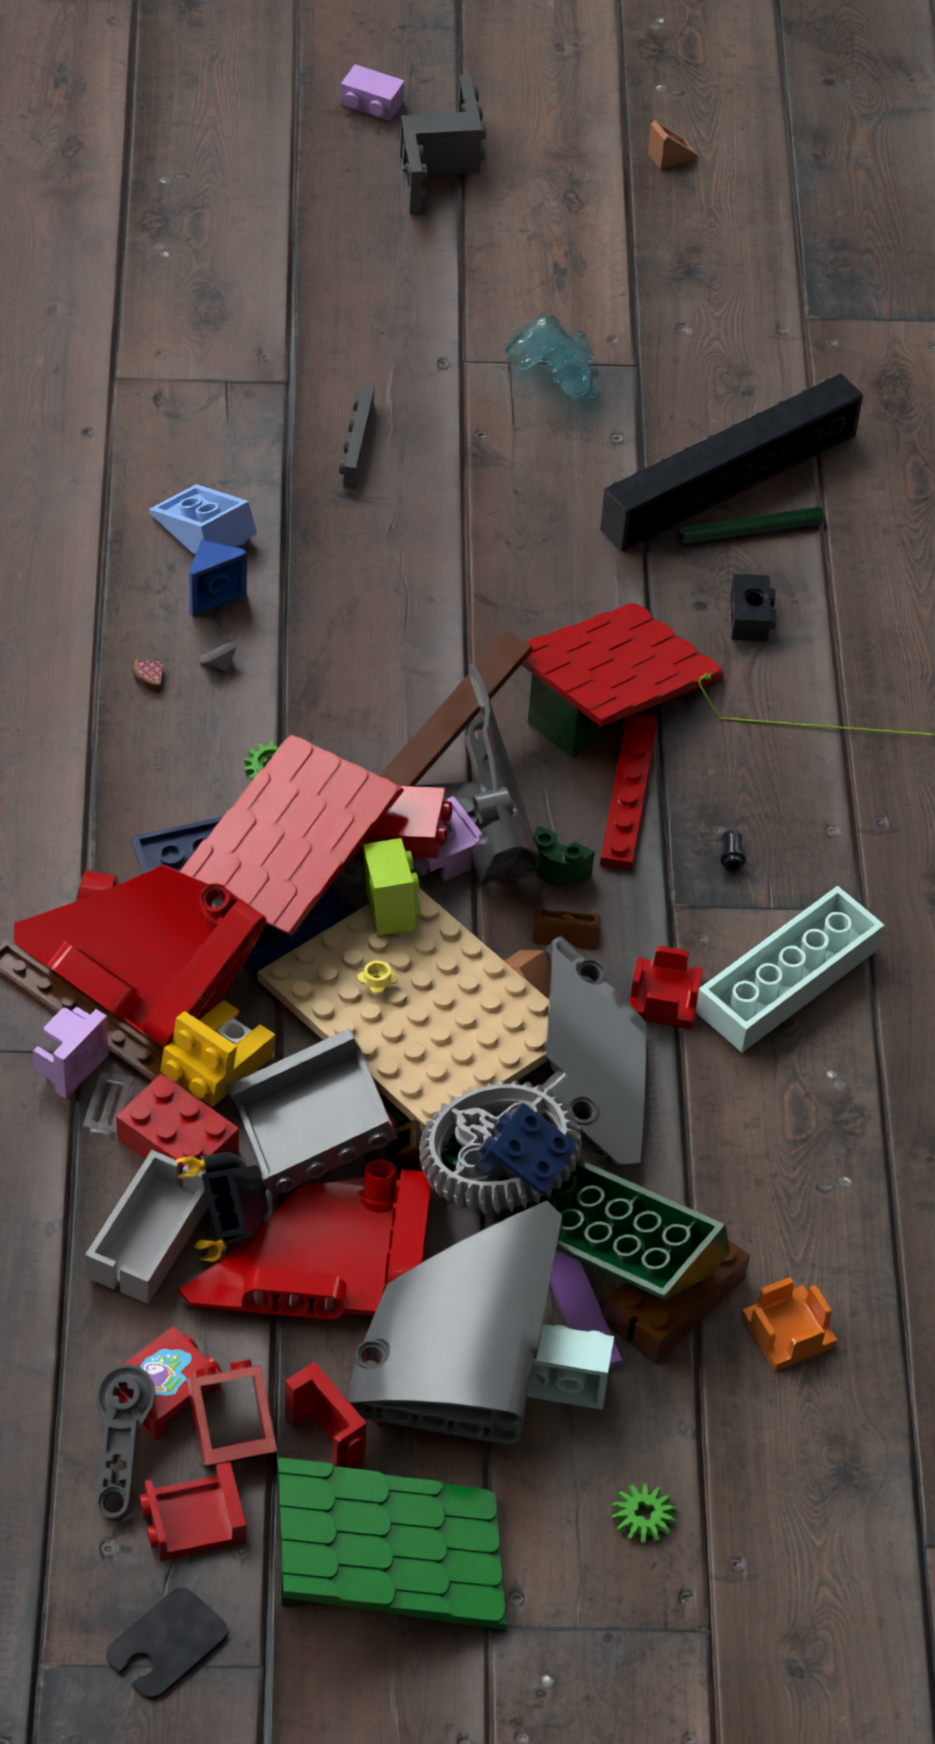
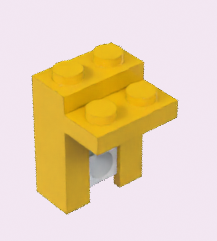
[160,1000,276,1107]

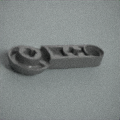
[95,1364,156,1521]

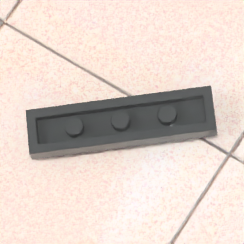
[339,383,375,489]

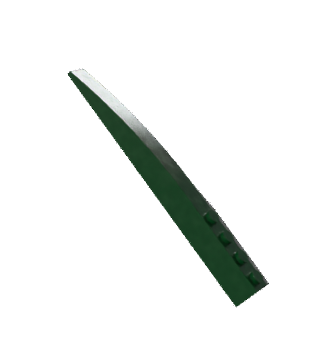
[380,1093,730,1300]

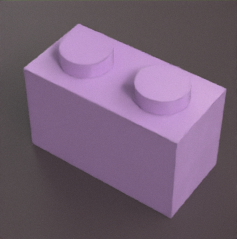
[340,64,404,121]

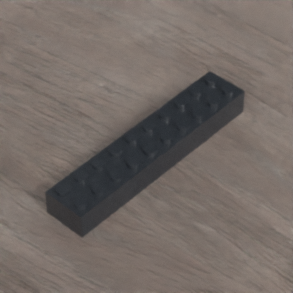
[600,373,863,552]

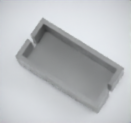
[85,1150,209,1305]

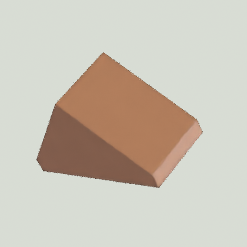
[648,120,698,170]
[504,950,551,999]

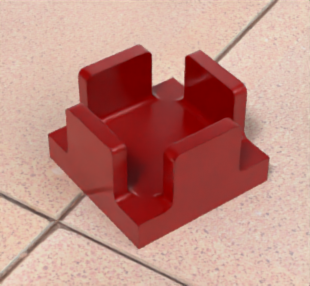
[629,946,703,1030]

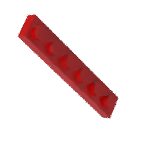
[600,714,658,870]

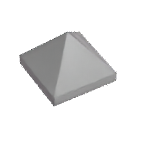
[198,642,237,672]

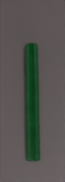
[679,507,824,544]

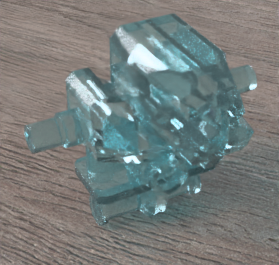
[504,313,600,401]

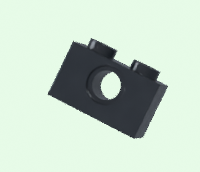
[730,574,776,641]

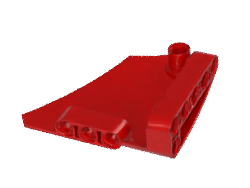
[14,864,267,1049]
[179,1159,431,1320]

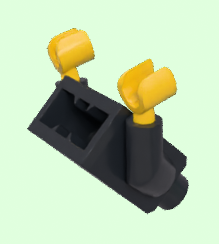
[175,1152,269,1262]

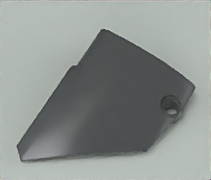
[466,663,541,885]
[347,1201,562,1444]

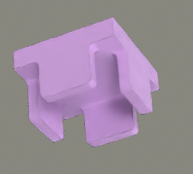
[412,796,482,881]
[32,1007,109,1099]

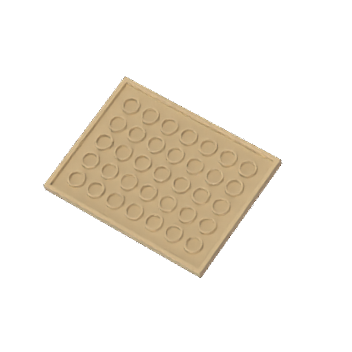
[257,889,549,1131]

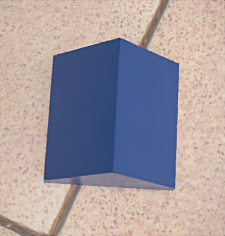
[189,540,247,616]

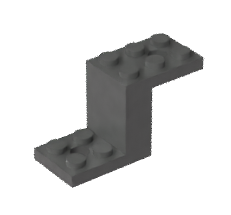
[399,74,486,214]

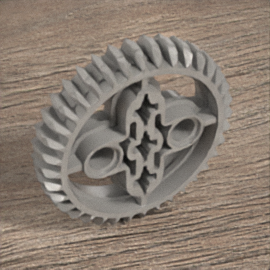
[419,1080,582,1214]

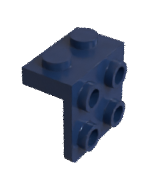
[474,1103,576,1194]

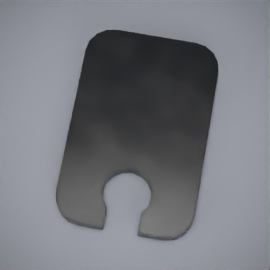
[106,1587,227,1700]

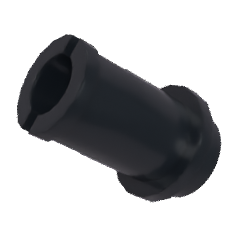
[720,830,746,872]

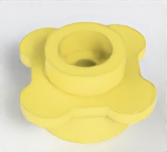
[357,960,397,994]

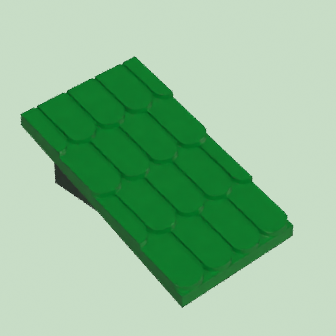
[278,1457,506,1630]

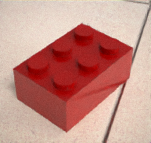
[116,1073,239,1186]

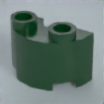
[534,825,595,887]

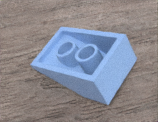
[149,484,257,554]

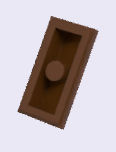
[533,909,601,949]

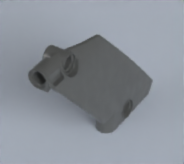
[542,935,646,1166]

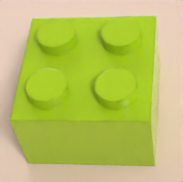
[363,838,421,936]

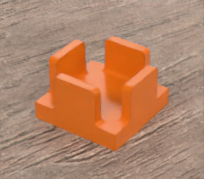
[741,1277,837,1372]

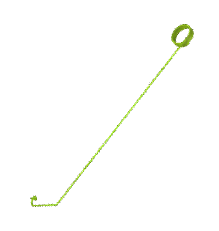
[699,673,935,736]

